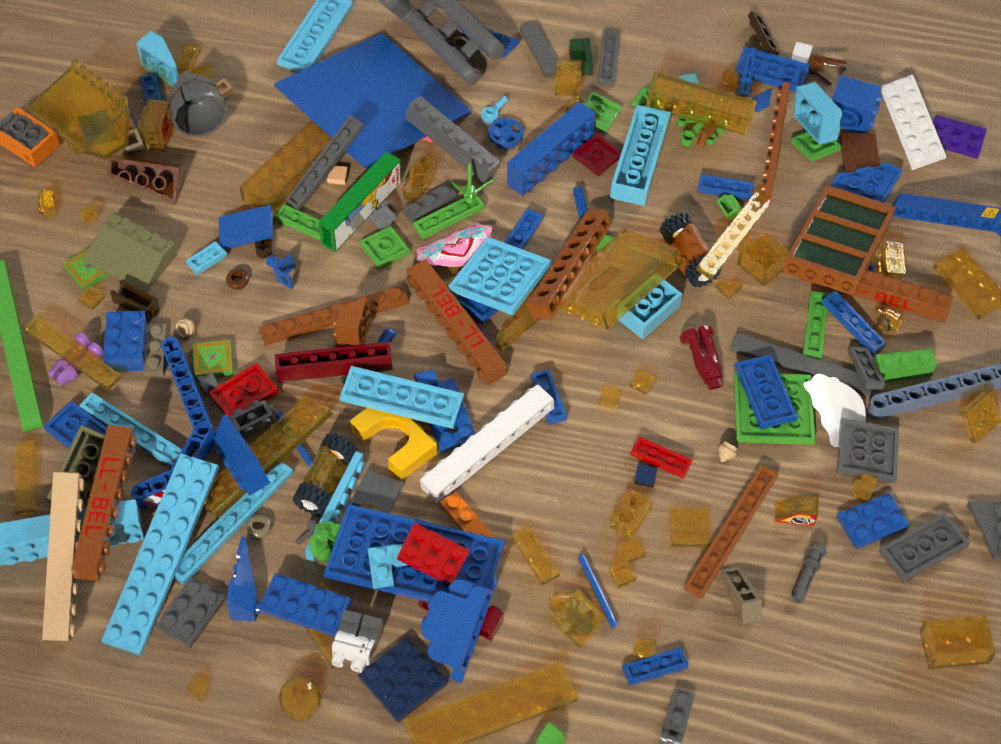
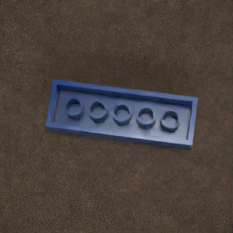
[507,102,596,196]

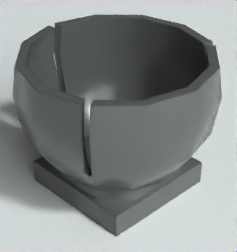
[168,71,227,137]

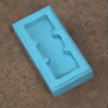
[186,241,227,276]

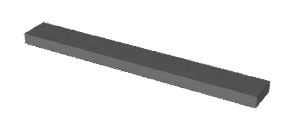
[731,333,880,398]

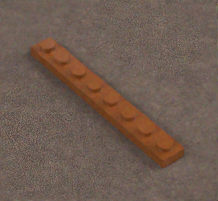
[761,82,790,202]
[259,285,408,346]
[684,465,778,599]

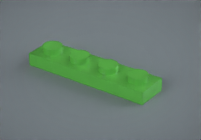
[413,195,484,240]
[803,291,829,359]

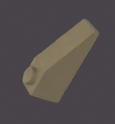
[720,565,763,624]

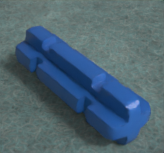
[573,186,587,218]

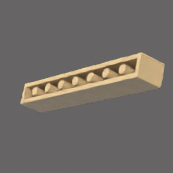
[42,472,84,641]

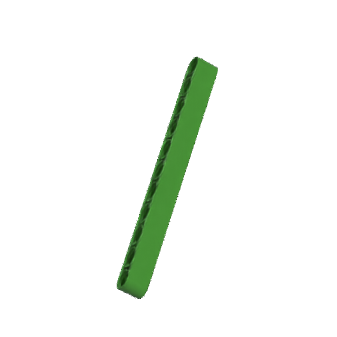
[0,259,43,432]

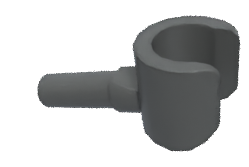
[296,520,318,545]

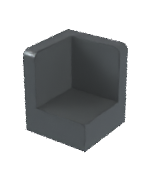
[369,200,399,230]

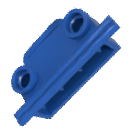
[421,575,498,683]

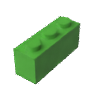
[874,348,937,382]

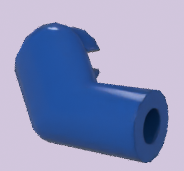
[378,328,396,343]

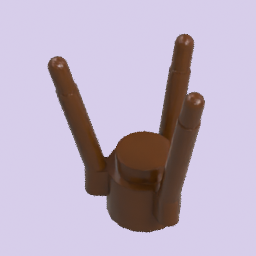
[808,54,847,85]

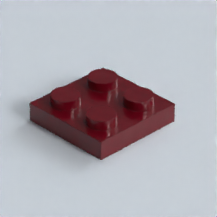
[573,133,622,177]

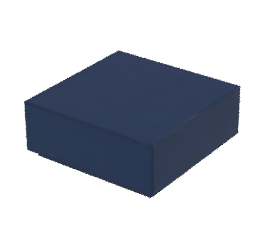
[634,464,657,488]

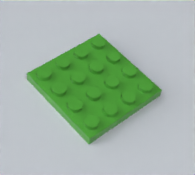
[733,372,815,445]

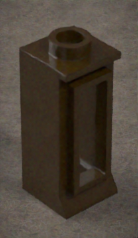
[110,279,160,323]

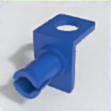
[266,254,296,289]

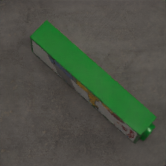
[318,152,402,252]

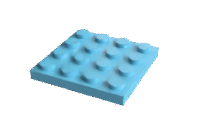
[448,237,551,315]

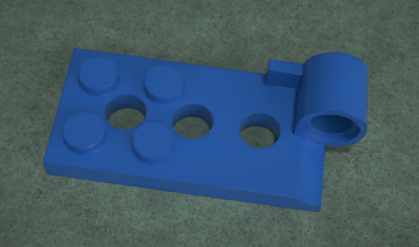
[414,369,475,453]

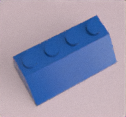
[214,414,270,496]

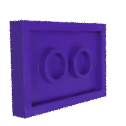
[933,115,987,159]

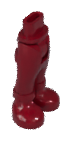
[679,325,723,390]

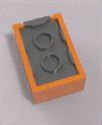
[0,107,60,167]

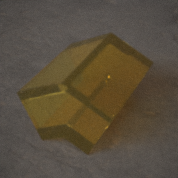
[38,189,56,218]

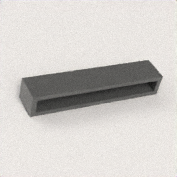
[405,96,501,183]

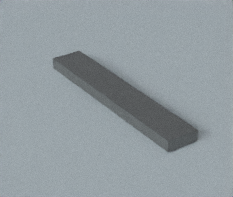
[285,114,366,211]

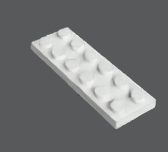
[880,75,946,170]

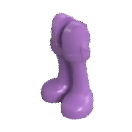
[48,332,103,386]

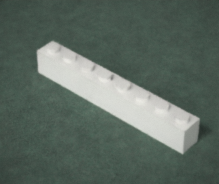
[420,384,554,504]

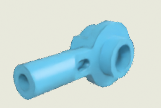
[481,96,508,123]

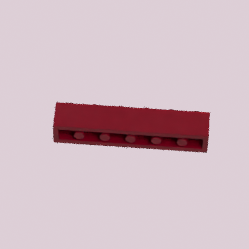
[274,342,393,382]

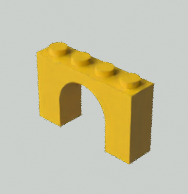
[350,408,437,481]

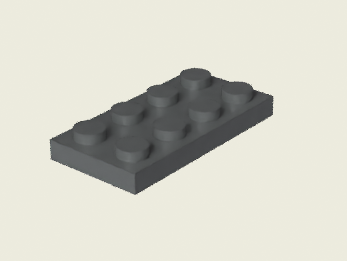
[879,512,970,583]

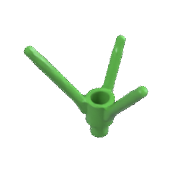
[451,163,493,203]

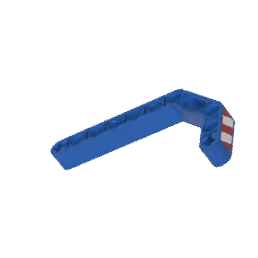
[131,336,216,509]

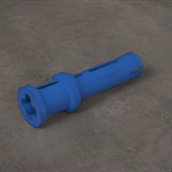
[735,48,757,101]

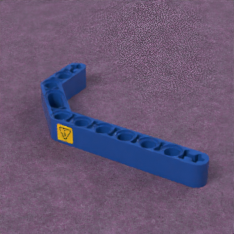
[892,194,1001,237]

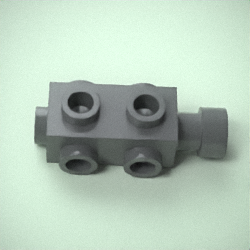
[217,400,276,438]

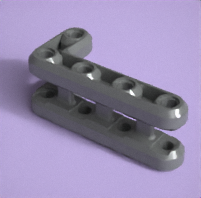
[379,0,504,85]

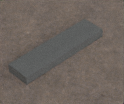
[520,22,562,78]
[597,29,620,86]

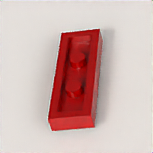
[630,436,693,479]

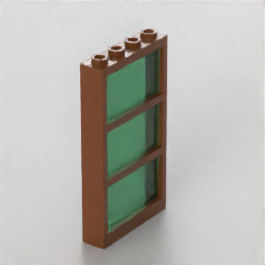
[783,185,896,296]

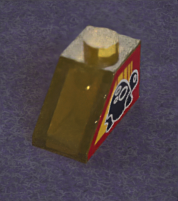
[775,495,819,526]

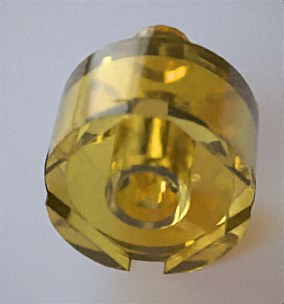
[555,60,582,96]

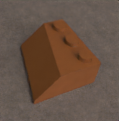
[333,297,373,347]

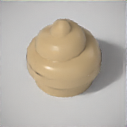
[175,319,195,337]
[718,441,737,462]

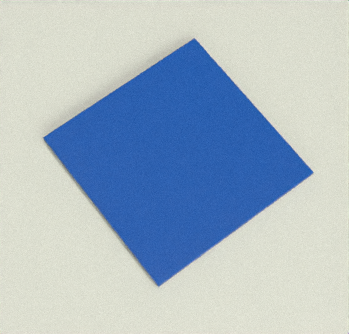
[274,33,472,168]

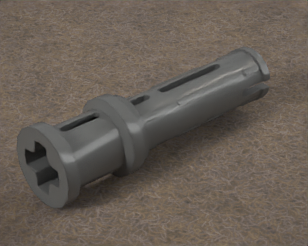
[791,544,827,604]

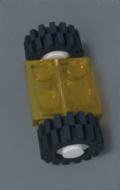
[293,432,358,516]

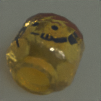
[874,306,904,334]

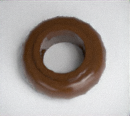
[226,269,249,290]

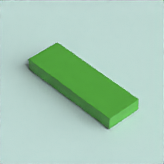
[274,204,320,240]

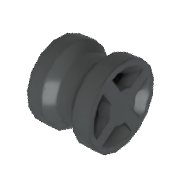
[196,371,218,395]

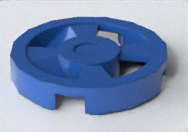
[488,118,523,149]

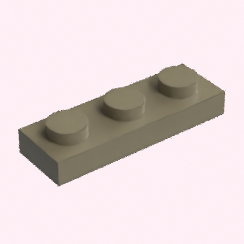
[144,324,167,377]

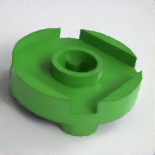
[310,521,341,563]

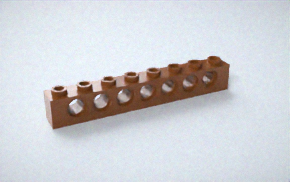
[527,209,612,319]

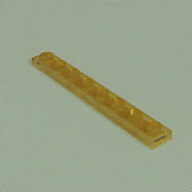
[695,191,772,280]

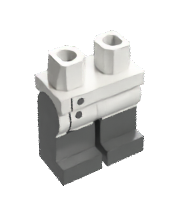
[332,609,383,673]

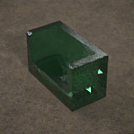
[569,38,594,77]

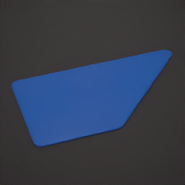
[747,89,772,112]

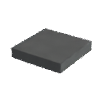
[351,469,404,514]

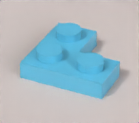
[368,544,407,589]

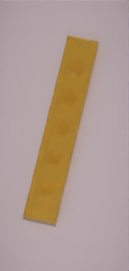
[24,315,121,391]

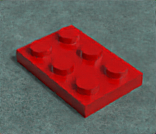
[208,362,279,419]
[396,523,470,586]

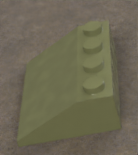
[83,212,177,292]
[45,425,136,508]

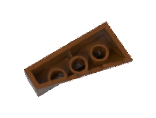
[107,155,185,203]

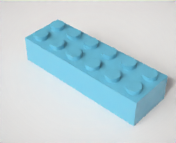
[610,105,671,206]

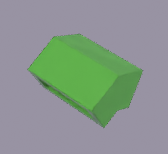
[717,194,743,221]

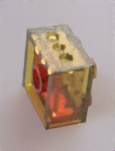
[138,99,174,152]

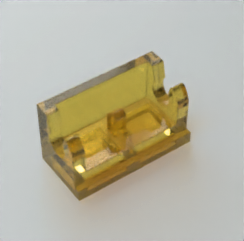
[878,241,906,280]

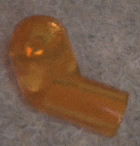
[696,123,717,147]

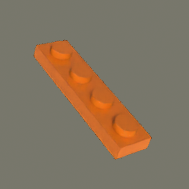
[440,491,504,553]

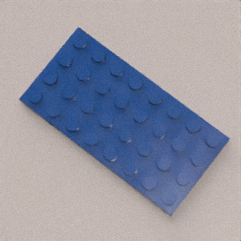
[324,504,505,602]

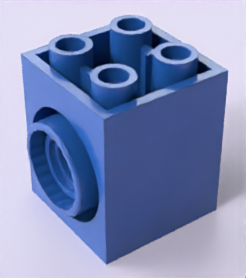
[832,75,883,133]

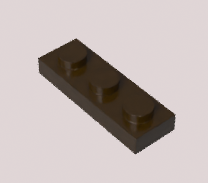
[747,11,780,56]

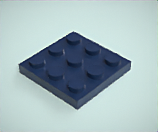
[358,637,447,723]

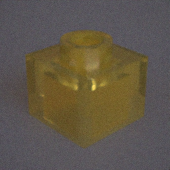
[852,473,878,503]

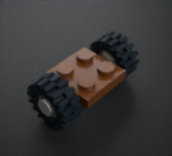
[660,212,721,288]

